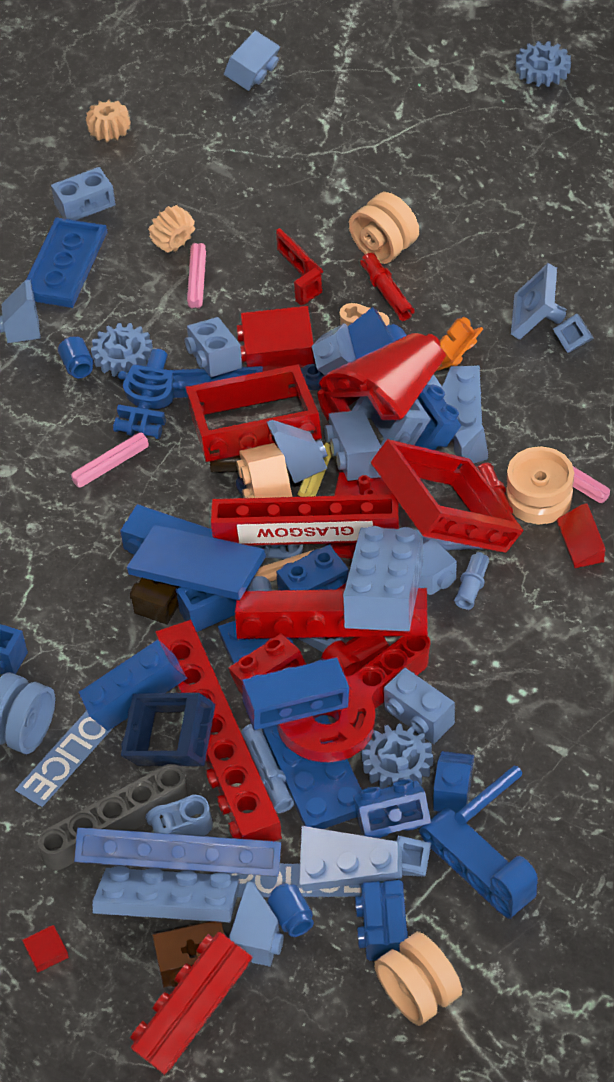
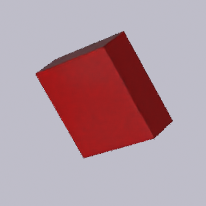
[294,268,322,306]
[22,925,69,973]

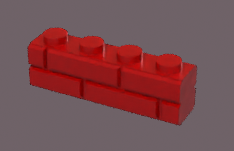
[130,931,253,1076]

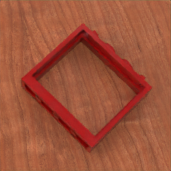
[186,364,322,462]
[371,439,524,553]

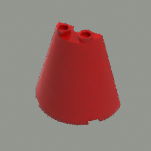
[318,333,447,421]

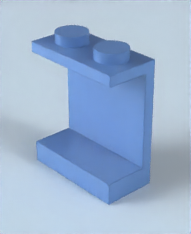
[352,396,431,447]

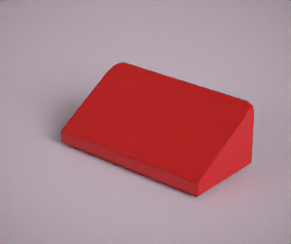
[276,228,323,276]
[557,503,605,568]

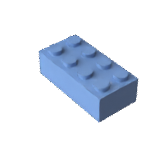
[343,526,423,631]

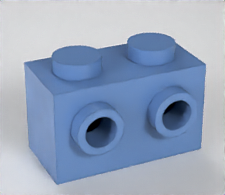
[224,30,280,91]
[384,668,455,744]

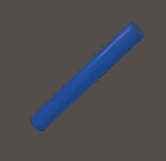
[455,766,522,825]

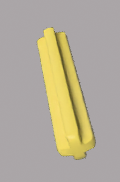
[298,443,332,497]

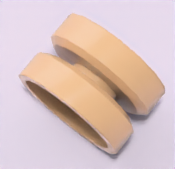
[349,192,419,264]
[506,446,574,525]
[375,931,462,1026]

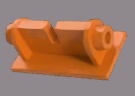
[436,317,483,371]

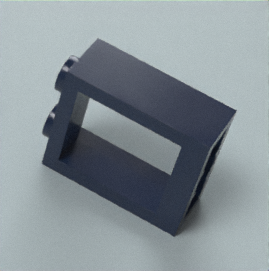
[121,693,216,766]

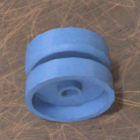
[0,672,55,755]

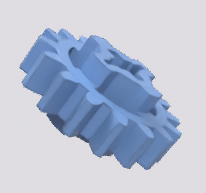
[516,42,571,87]
[91,323,153,377]
[362,724,433,789]

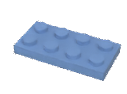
[93,866,240,922]

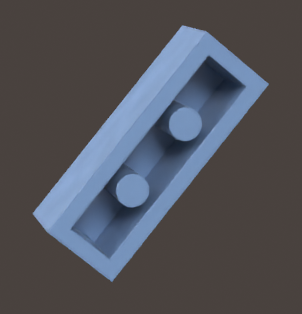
[324,410,381,481]

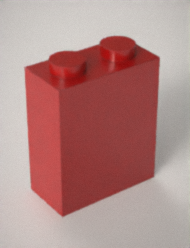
[236,306,315,371]

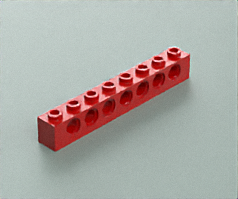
[155,620,282,842]

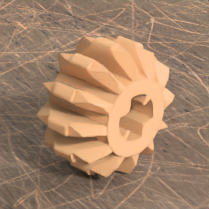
[86,99,130,142]
[148,205,195,253]

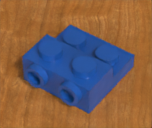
[415,384,462,450]

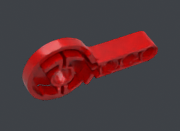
[277,636,431,762]

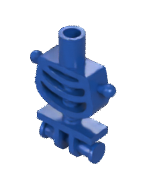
[113,349,185,439]

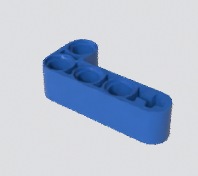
[419,807,538,919]

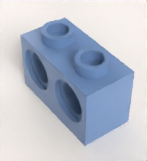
[51,167,115,220]
[185,317,242,377]

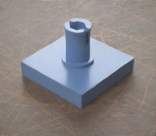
[511,263,567,339]

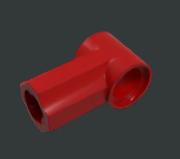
[321,636,389,676]

